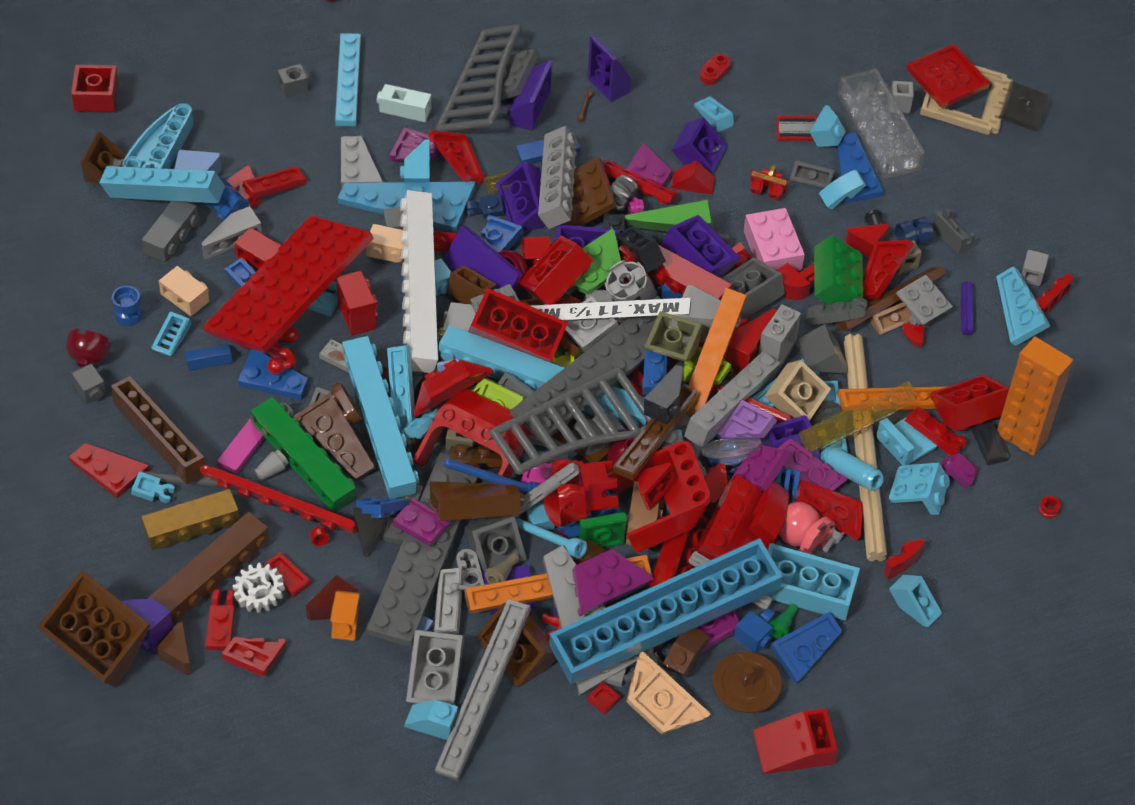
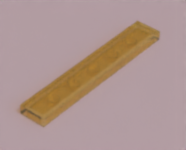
[798,381,919,452]

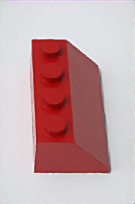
[649,514,709,587]

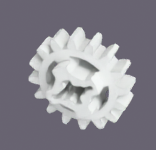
[233,563,285,613]

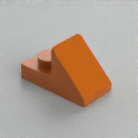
[330,591,360,641]

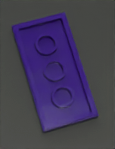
[444,225,523,290]

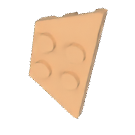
[626,651,710,735]

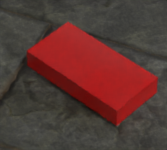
[263,552,311,598]

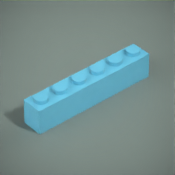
[99,166,225,203]

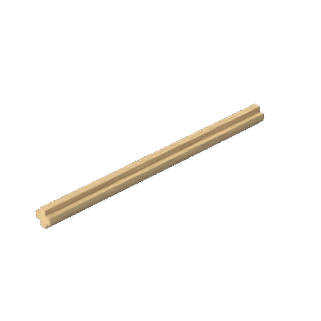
[844,334,887,562]

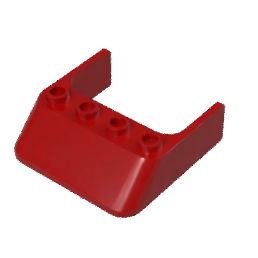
[413,389,532,484]
[607,441,711,553]

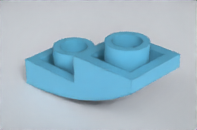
[819,170,866,210]

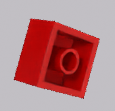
[71,65,119,112]
[336,271,379,336]

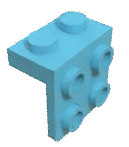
[876,418,937,466]
[889,463,950,515]

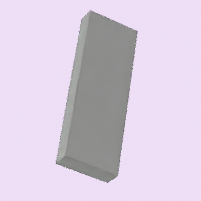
[434,568,464,635]

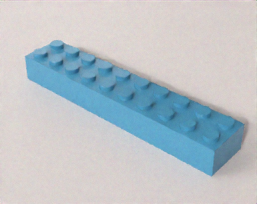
[549,539,783,685]

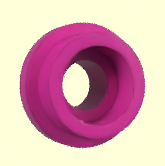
[628,197,644,214]

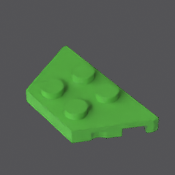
[572,229,621,295]

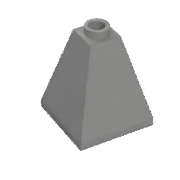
[675,285,741,343]

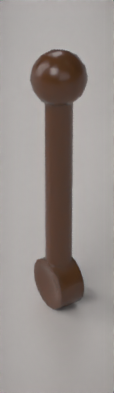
[577,90,593,122]

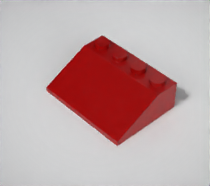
[694,474,778,560]

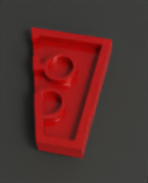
[428,130,485,184]

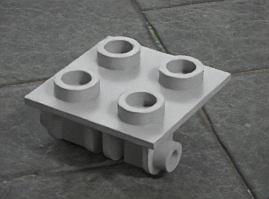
[896,275,953,326]

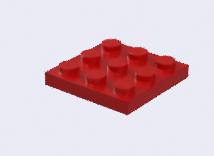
[906,44,990,109]

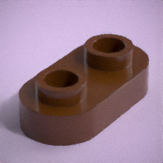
[330,381,363,423]

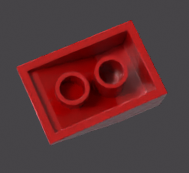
[723,309,777,377]

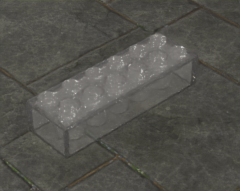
[837,68,925,179]

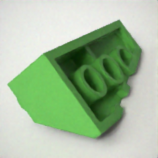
[625,200,714,232]

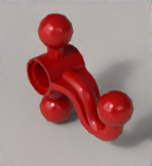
[240,327,299,375]

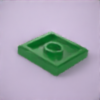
[579,512,627,548]

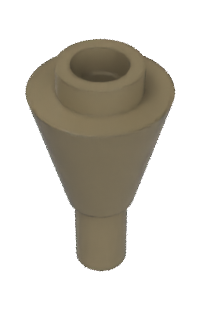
[485,553,519,584]

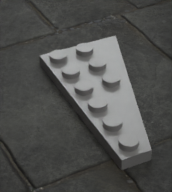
[543,545,638,697]

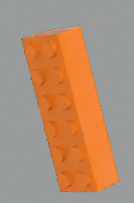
[997,336,1073,456]

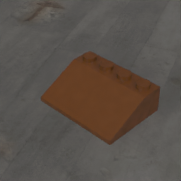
[38,570,150,687]

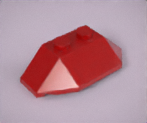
[414,359,494,417]

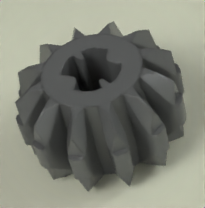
[611,175,638,211]

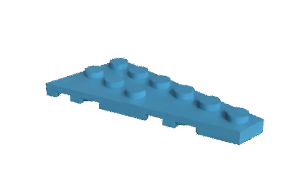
[338,182,475,233]

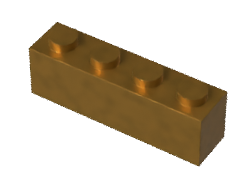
[141,489,239,550]

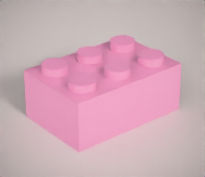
[744,208,804,272]

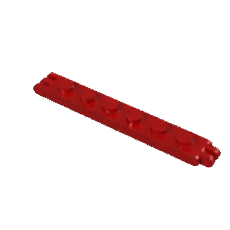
[200,465,358,534]

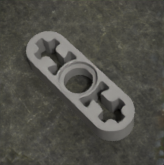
[457,549,484,608]

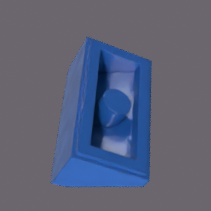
[185,344,232,371]

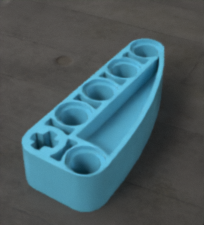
[123,103,193,169]

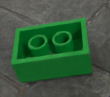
[814,235,863,305]

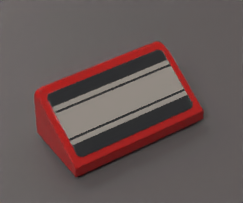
[776,116,817,141]

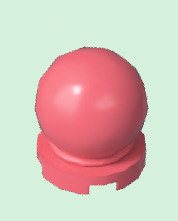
[778,502,835,555]

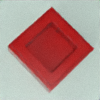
[587,682,621,715]

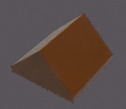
[81,131,127,185]

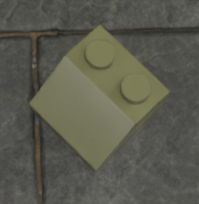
[644,311,702,362]

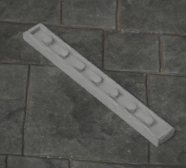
[434,599,531,781]

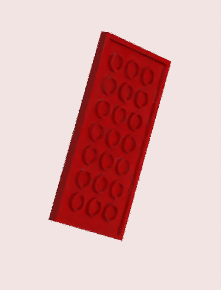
[203,215,374,353]

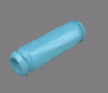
[820,445,884,491]

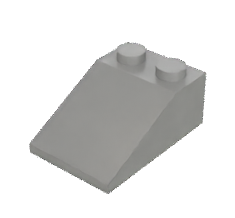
[406,630,465,705]

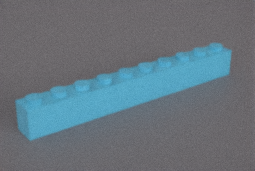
[438,325,648,429]

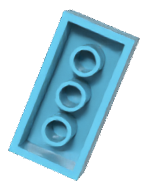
[767,543,860,621]

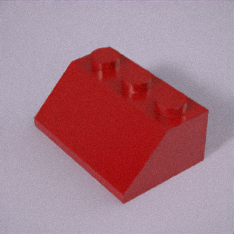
[519,235,593,305]
[930,374,1009,431]

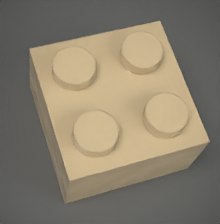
[764,360,831,420]

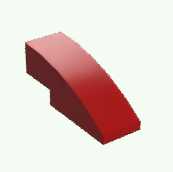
[749,480,789,543]

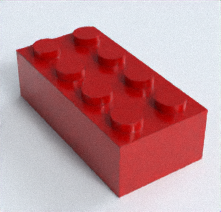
[468,288,568,363]

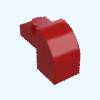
[777,263,815,300]

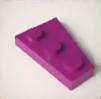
[777,438,847,491]

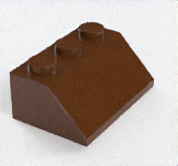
[476,603,556,687]

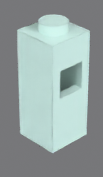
[376,84,431,122]

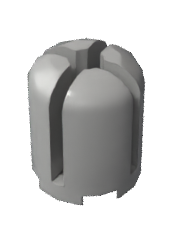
[605,260,658,301]

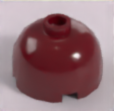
[66,329,112,368]

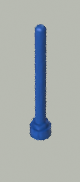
[443,459,540,495]

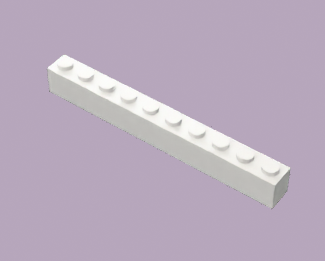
[400,190,438,373]

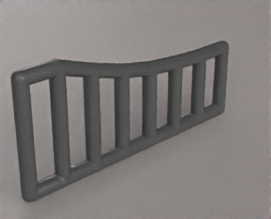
[435,24,522,132]
[490,367,652,475]

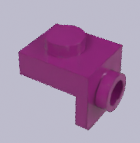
[941,453,978,488]

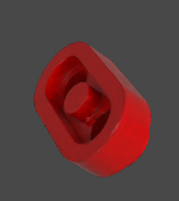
[699,54,731,85]

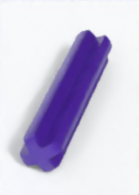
[961,281,974,335]

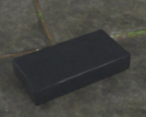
[971,422,1009,466]

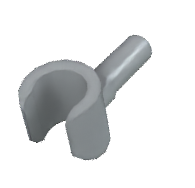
[823,526,845,552]

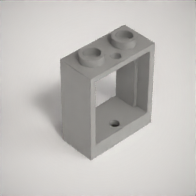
[758,304,801,370]

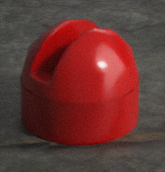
[310,527,329,547]

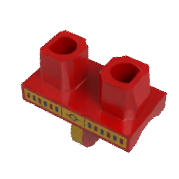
[750,165,788,201]

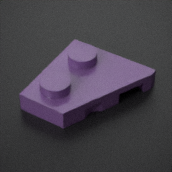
[717,400,777,439]

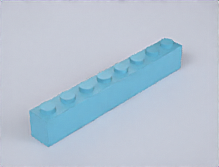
[342,336,419,499]

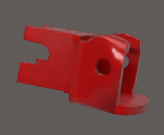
[544,458,618,527]

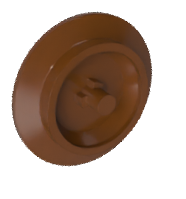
[712,652,782,713]

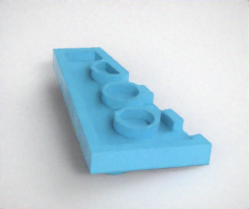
[996,266,1050,346]

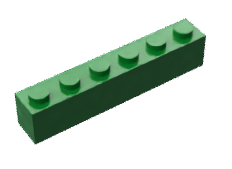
[251,397,356,513]

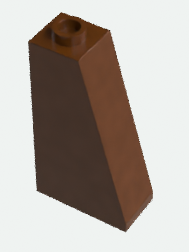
[430,481,524,521]

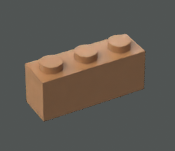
[626,481,664,547]

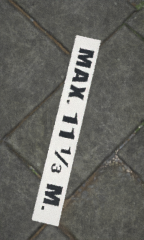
[531,298,691,320]

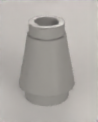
[254,450,289,481]

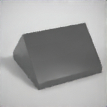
[797,324,848,373]

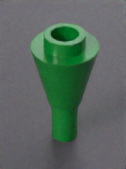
[768,604,798,639]

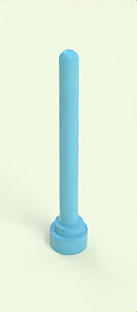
[515,517,587,558]

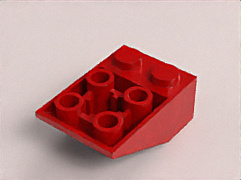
[753,708,838,774]

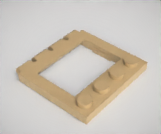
[920,65,1013,135]

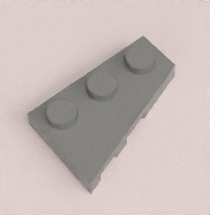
[341,136,383,188]

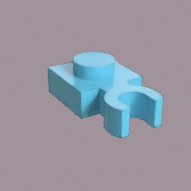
[402,409,438,439]
[131,471,175,503]

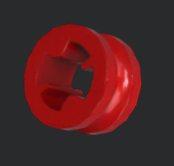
[1039,496,1061,519]

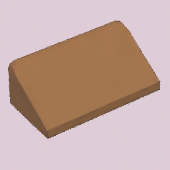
[868,302,913,335]

